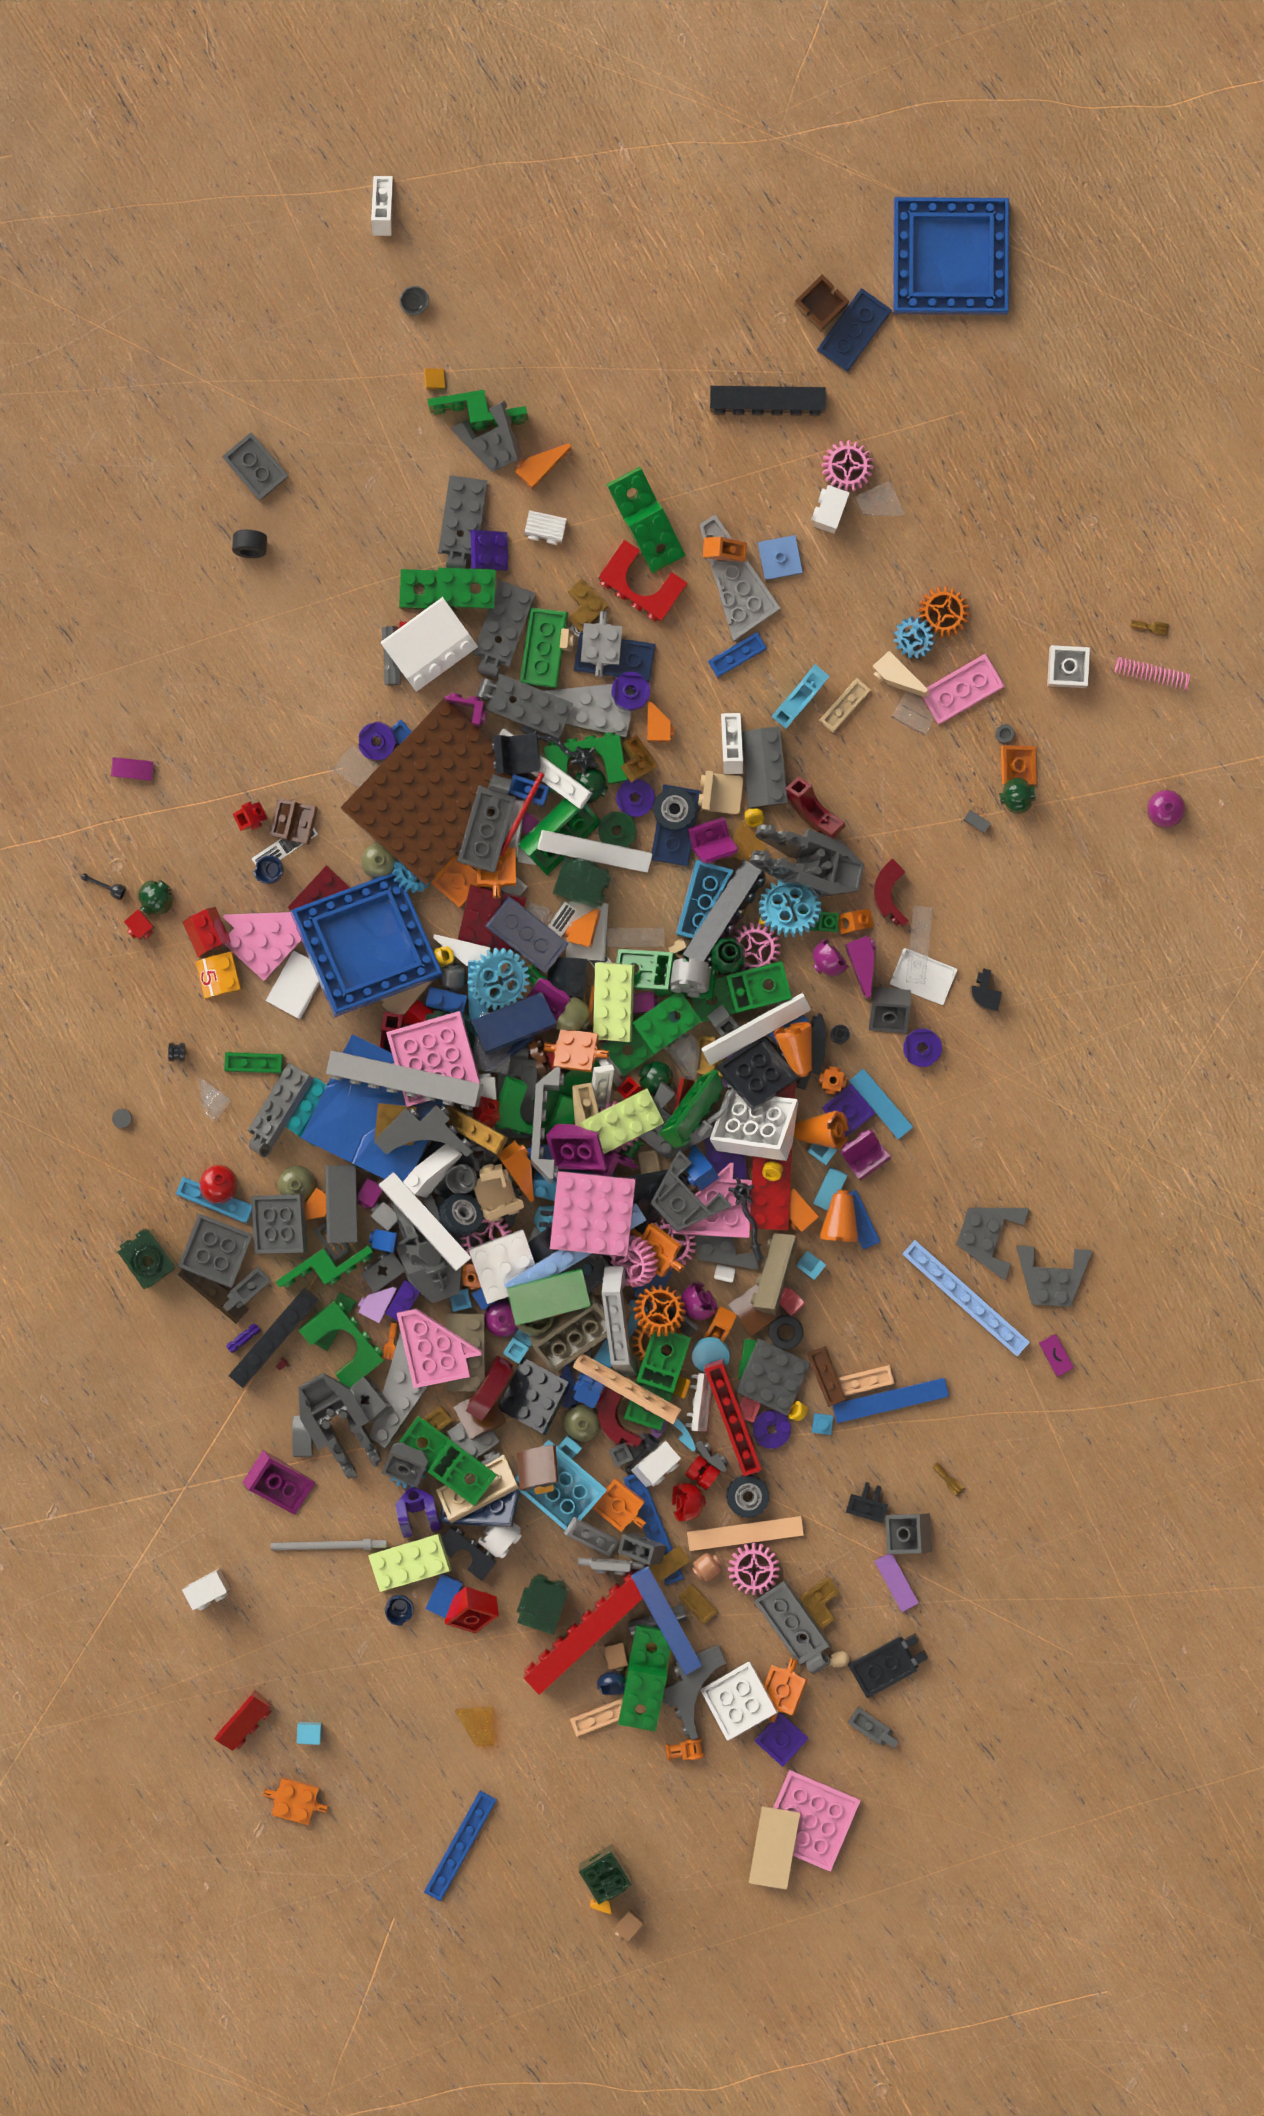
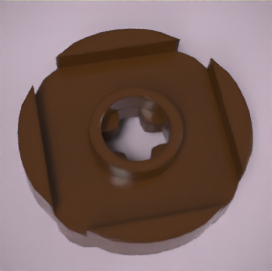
[529,1037,552,1076]

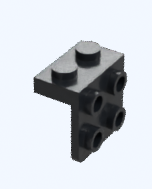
[492,733,540,776]

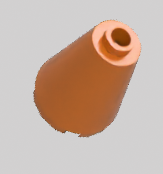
[774,1022,812,1077]
[794,1111,849,1149]
[820,1190,858,1242]

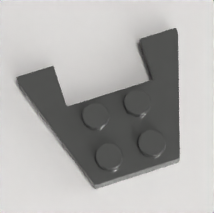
[451,400,522,472]
[639,1081,715,1159]
[650,1151,731,1232]
[956,1208,1029,1280]
[695,1235,758,1269]
[1016,1246,1092,1307]

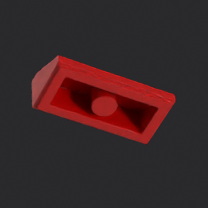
[672,1078,695,1114]

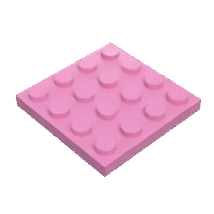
[386,1011,481,1107]
[550,1171,635,1256]
[773,1769,861,1872]

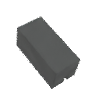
[963,810,991,834]

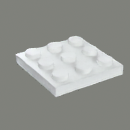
[468,1229,535,1304]
[700,1661,778,1741]

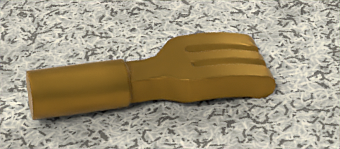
[1130,620,1169,636]
[932,1462,965,1496]

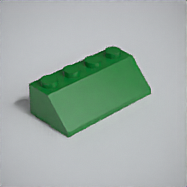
[517,798,600,875]
[658,1069,724,1148]

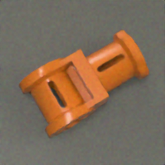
[665,1737,705,1761]

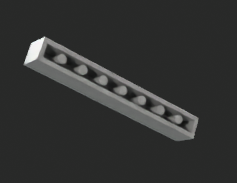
[326,1051,483,1110]

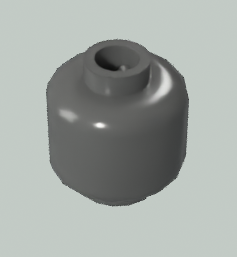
[441,963,465,992]

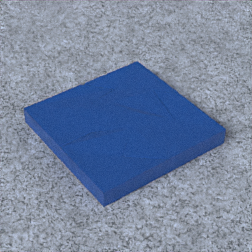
[893,197,1009,315]
[291,873,442,1018]
[301,1034,446,1182]

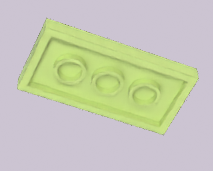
[593,962,634,1042]
[580,1089,664,1154]
[368,1533,452,1592]

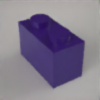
[385,1280,420,1321]

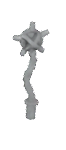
[696,1084,739,1139]

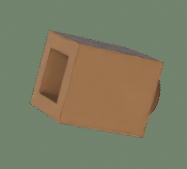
[604,1641,628,1672]
[614,1909,643,1941]

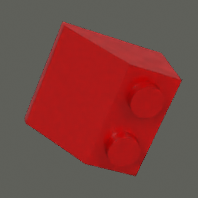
[182,907,231,957]
[445,1587,499,1634]

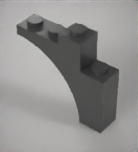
[373,1105,473,1157]
[662,1643,726,1741]

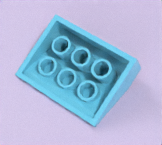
[515,1439,607,1530]

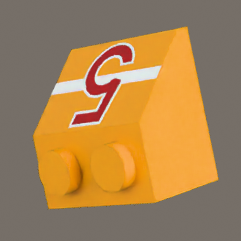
[196,952,242,999]

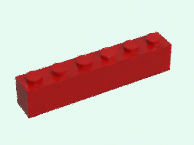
[704,1359,762,1476]

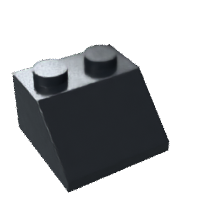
[547,957,587,998]

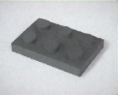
[222,432,289,501]

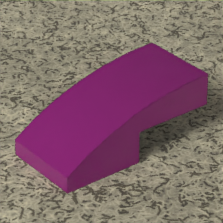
[111,757,154,781]

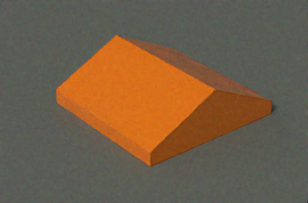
[1001,745,1037,785]

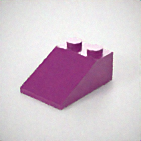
[844,936,876,999]
[546,1124,607,1169]
[243,1450,315,1515]

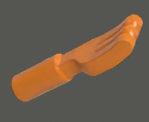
[382,1322,398,1360]

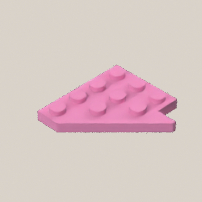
[223,912,302,981]
[672,1163,752,1238]
[397,1309,482,1388]

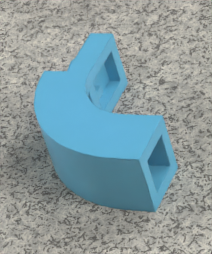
[772,664,830,729]

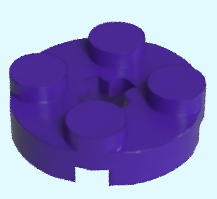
[611,672,650,711]
[358,721,398,760]
[616,779,654,817]
[903,1029,942,1067]
[753,1410,791,1449]

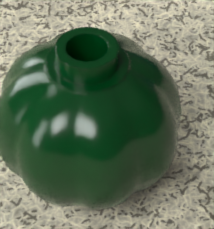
[574,767,608,803]
[999,778,1036,814]
[138,880,173,915]
[711,938,746,973]
[638,1061,674,1096]

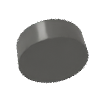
[995,724,1015,744]
[112,1109,132,1128]

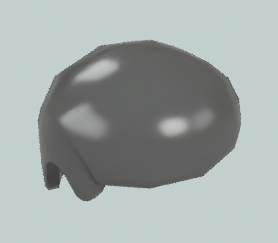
[399,286,429,316]
[445,1164,478,1194]

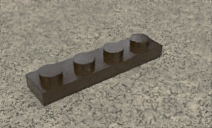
[177,1270,249,1324]

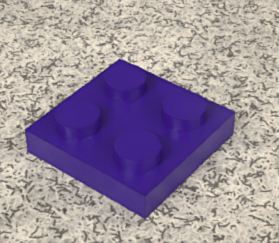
[471,530,508,571]
[821,1084,875,1137]
[754,1712,808,1767]

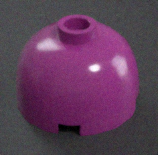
[1147,790,1186,828]
[813,938,849,977]
[681,1281,717,1320]
[485,1299,519,1338]

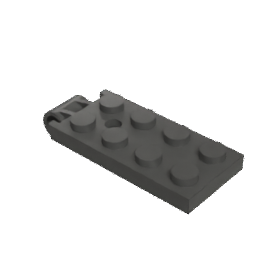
[438,475,488,569]
[473,580,535,678]
[476,673,573,739]
[457,774,516,873]
[496,1044,537,1139]
[248,1063,314,1157]
[754,1579,832,1674]

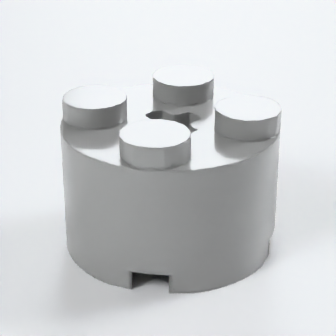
[670,959,711,997]

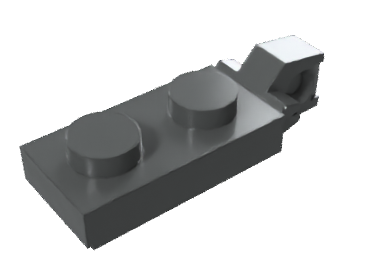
[223,1267,271,1312]
[847,1706,899,1748]

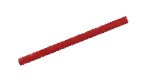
[500,772,545,857]

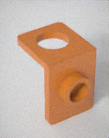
[838,909,873,934]

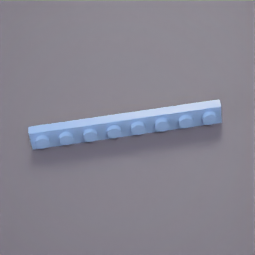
[504,1203,646,1287]
[902,1240,1030,1356]

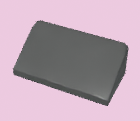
[661,1306,698,1337]

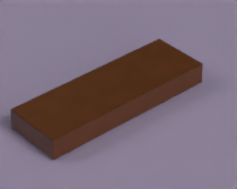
[807,1346,847,1407]

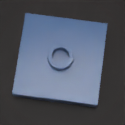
[758,535,803,580]

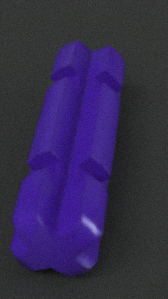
[226,1323,261,1353]

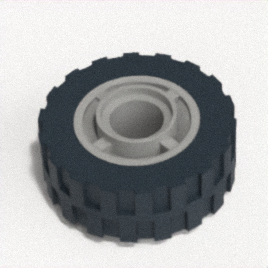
[653,788,696,830]
[438,1193,483,1238]
[726,1475,769,1518]

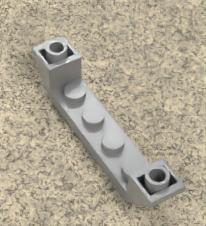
[531,1067,564,1184]
[602,1266,638,1376]

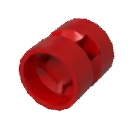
[684,1455,720,1490]

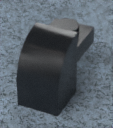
[970,968,1002,1011]

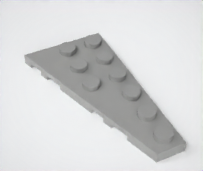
[699,514,780,642]
[544,684,636,738]
[370,1332,430,1448]

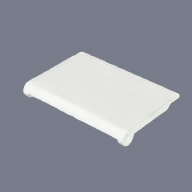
[566,901,608,961]
[890,948,957,1005]
[266,950,320,1019]

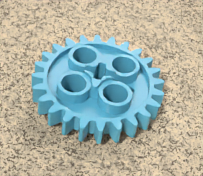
[759,880,821,937]
[467,948,530,1010]

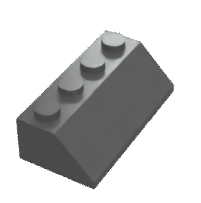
[741,726,787,808]

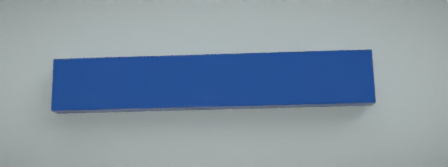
[833,1378,949,1423]
[623,1474,684,1586]
[631,1566,702,1675]
[424,1790,497,1902]

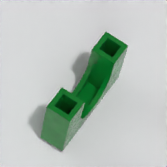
[544,732,627,794]
[495,1076,575,1140]
[299,1299,384,1388]

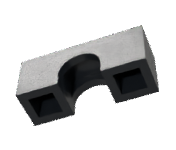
[442,1526,497,1581]

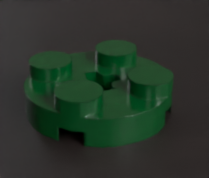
[598,812,636,848]

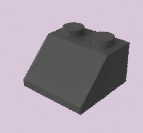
[869,987,911,1033]
[885,1513,932,1554]

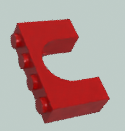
[598,539,687,623]

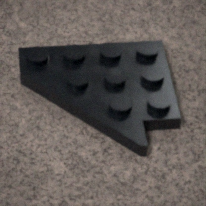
[622,1170,690,1234]

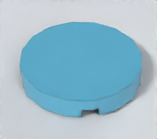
[692,1337,730,1372]

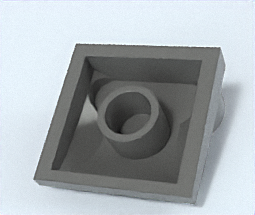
[381,1443,429,1488]

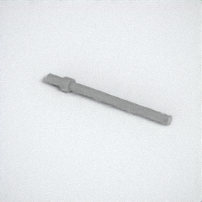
[271,1538,387,1551]

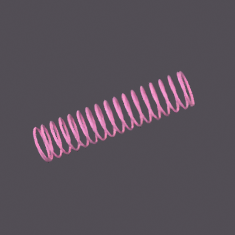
[1115,656,1190,690]

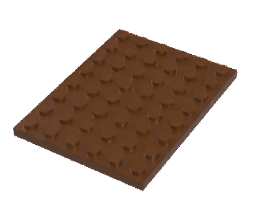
[340,698,529,886]

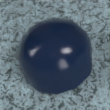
[253,855,284,884]
[384,1595,414,1626]
[597,1671,625,1695]

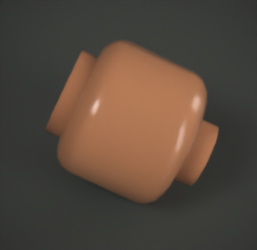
[692,1553,721,1582]

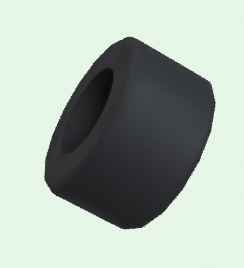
[232,529,267,558]
[769,1315,804,1350]

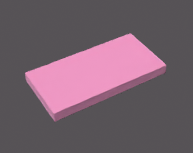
[921,653,1005,725]

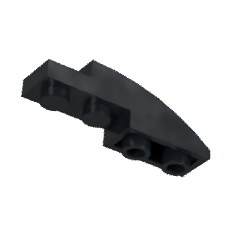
[796,1013,826,1090]

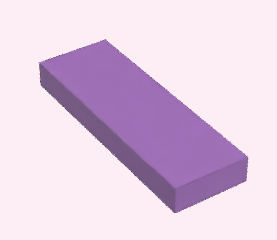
[874,1554,918,1612]

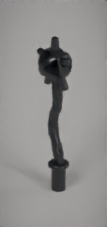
[520,724,598,774]
[728,1177,764,1261]

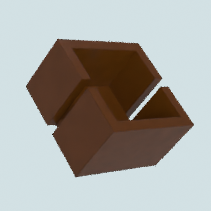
[794,274,849,332]

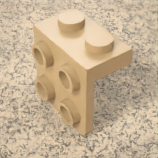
[698,771,743,814]
[474,1169,524,1222]

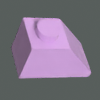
[357,1287,397,1323]

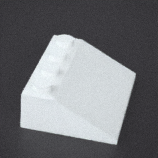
[380,597,478,692]
[710,1090,798,1161]

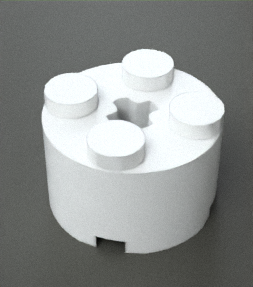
[478,1522,522,1558]

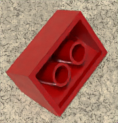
[214,1690,272,1751]

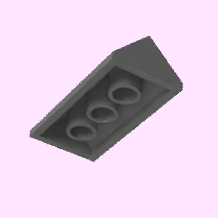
[325,1165,357,1243]

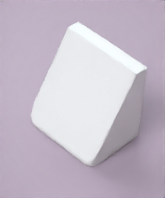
[714,1264,735,1283]

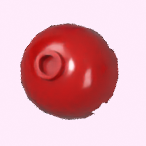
[199,1165,238,1204]
[672,1483,706,1522]

